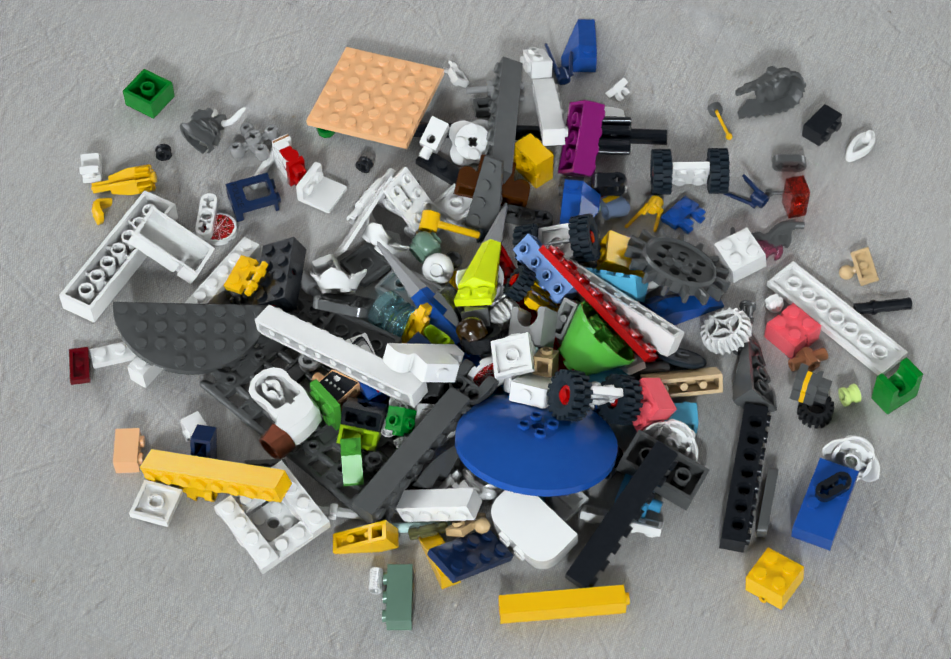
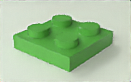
[310,379,341,431]

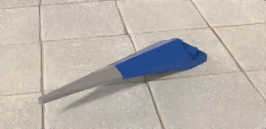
[377,241,461,348]

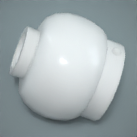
[422,253,454,285]

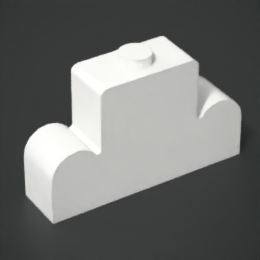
[383,343,464,382]
[503,372,556,409]

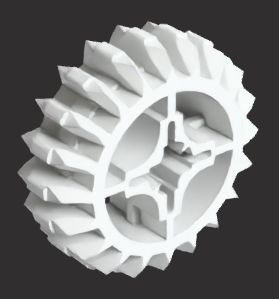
[700,307,753,355]

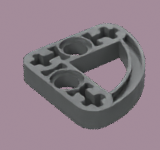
[312,294,375,318]

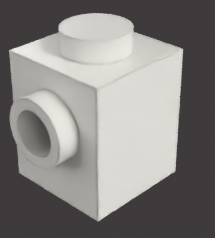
[180,411,208,442]

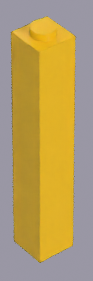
[498,585,630,624]

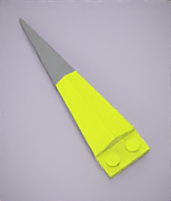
[454,203,508,307]

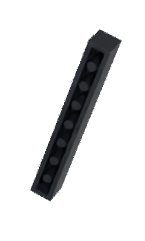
[565,440,678,588]

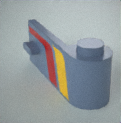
[585,181,630,221]

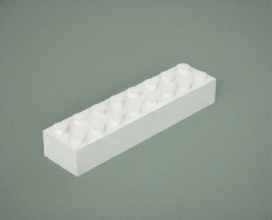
[59,190,178,323]

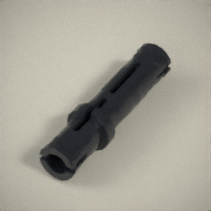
[853,297,912,315]

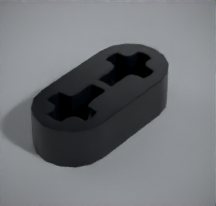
[815,471,852,502]

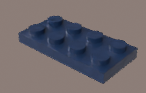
[427,529,514,583]

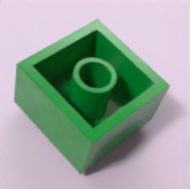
[123,69,175,119]

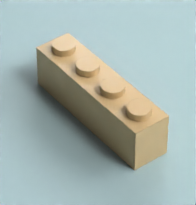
[640,367,723,398]

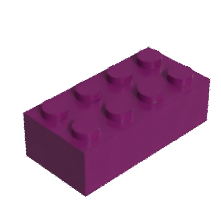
[557,100,605,177]

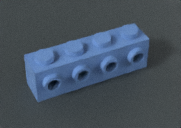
[513,233,579,304]

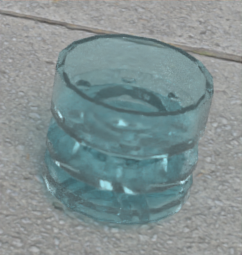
[368,290,417,338]

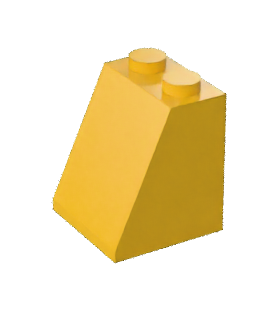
[594,230,645,278]

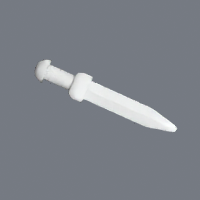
[318,503,363,520]

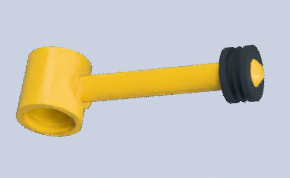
[419,210,488,243]

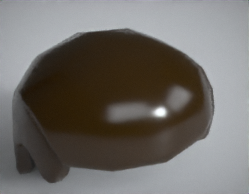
[456,317,488,342]

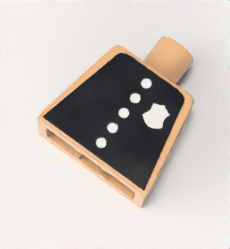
[311,370,360,411]

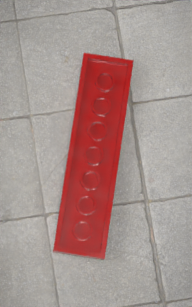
[538,244,659,362]

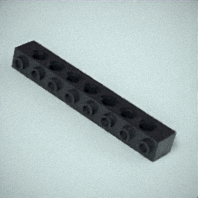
[719,403,771,553]

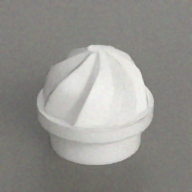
[764,293,784,313]

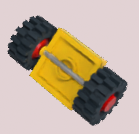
[503,264,579,312]

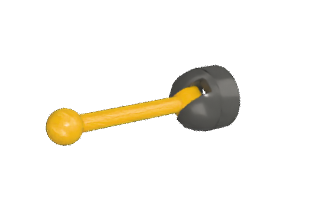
[707,102,733,140]

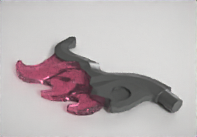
[730,219,805,261]

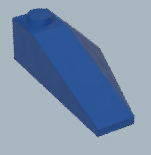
[561,19,597,72]
[559,179,601,225]
[639,294,724,325]

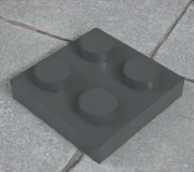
[340,242,392,288]

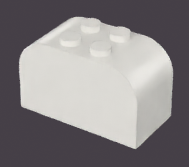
[491,490,578,569]

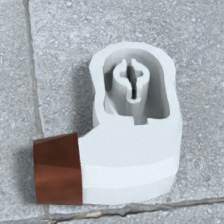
[248,367,322,459]

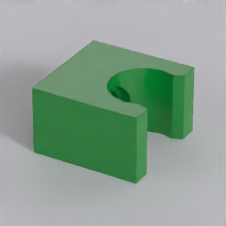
[871,357,923,415]

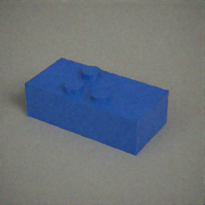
[791,458,859,551]

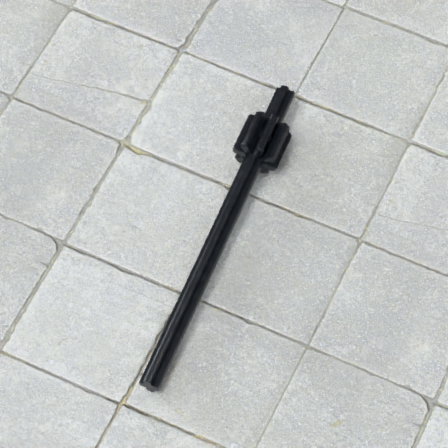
[413,116,667,155]

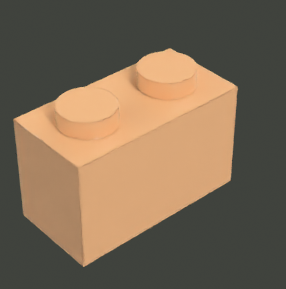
[113,428,145,473]

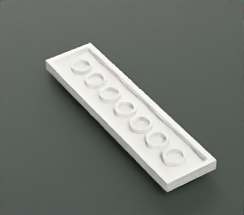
[767,261,908,375]

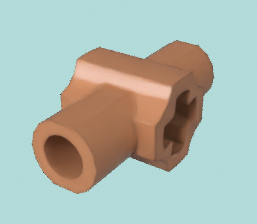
[788,346,828,372]

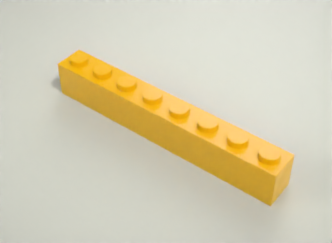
[140,449,292,502]

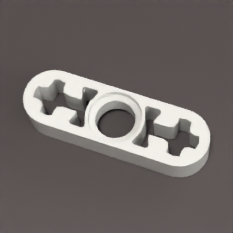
[195,193,218,241]

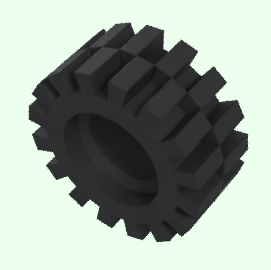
[797,396,835,429]

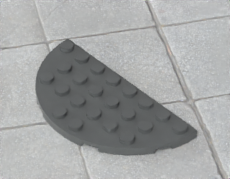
[113,302,268,375]

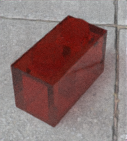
[782,175,810,219]

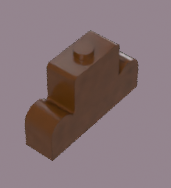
[453,154,530,207]

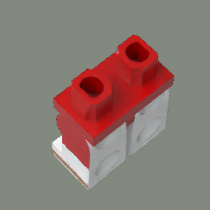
[272,134,307,187]

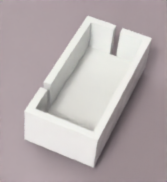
[128,206,215,284]

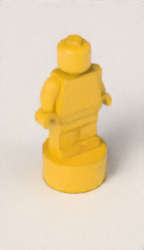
[179,486,218,502]

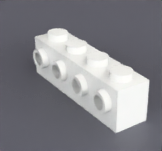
[396,488,482,522]

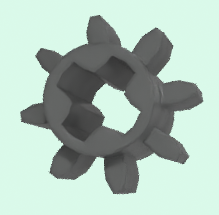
[226,289,248,305]

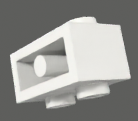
[520,47,553,79]

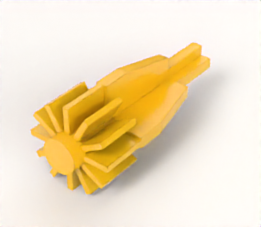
[91,164,157,195]

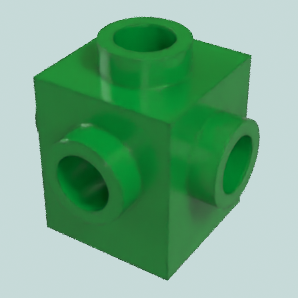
[385,406,417,437]

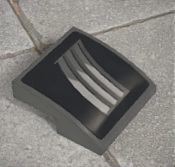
[433,283,464,327]

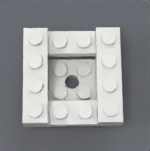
[214,460,330,574]

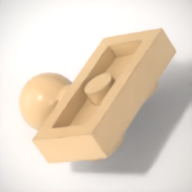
[839,247,879,286]
[445,513,490,537]

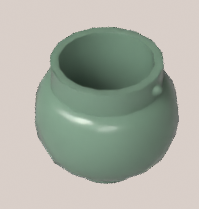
[409,231,442,265]

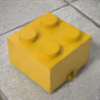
[513,133,554,189]
[745,547,804,610]

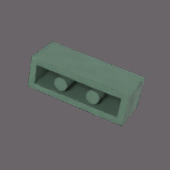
[382,564,413,630]

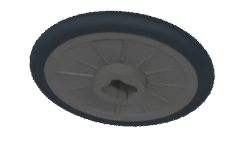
[657,348,707,369]

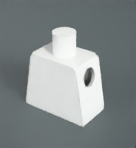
[419,116,450,160]

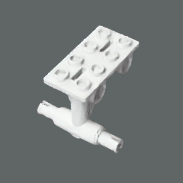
[347,167,446,239]

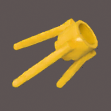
[624,195,664,232]

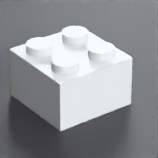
[714,227,766,283]

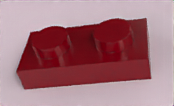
[69,347,91,385]

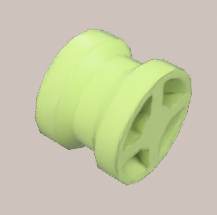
[838,384,861,407]

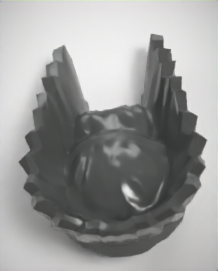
[735,66,806,119]

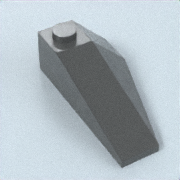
[732,338,777,412]

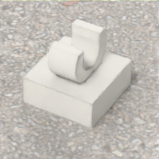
[605,77,630,101]

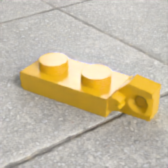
[401,303,432,343]

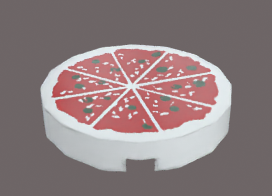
[202,213,237,246]
[467,357,495,387]

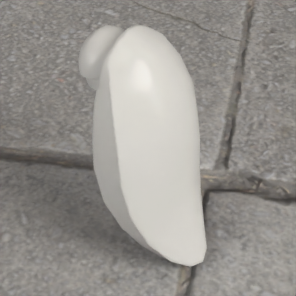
[845,130,875,162]

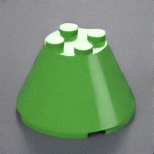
[558,301,635,376]

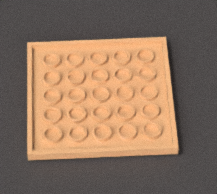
[306,47,444,149]

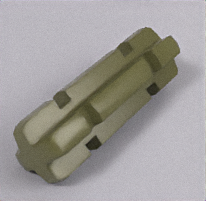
[408,521,448,540]

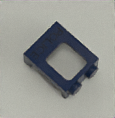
[225,173,281,222]

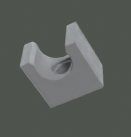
[508,306,558,349]

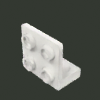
[296,162,347,213]

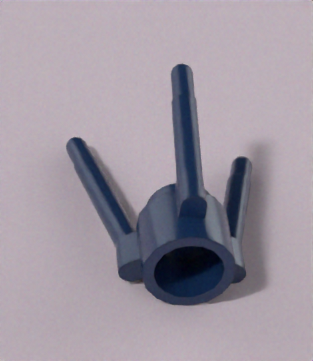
[545,43,574,85]
[724,174,770,209]

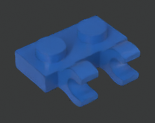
[661,196,706,234]

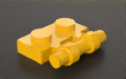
[223,255,268,296]

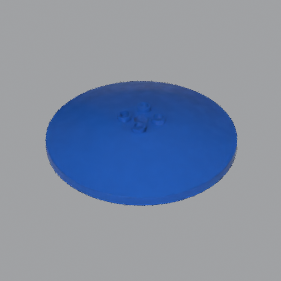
[455,393,618,497]

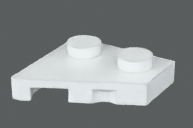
[548,492,589,523]

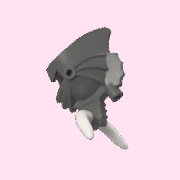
[180,107,246,154]

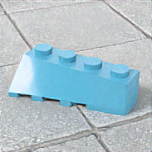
[582,266,648,302]

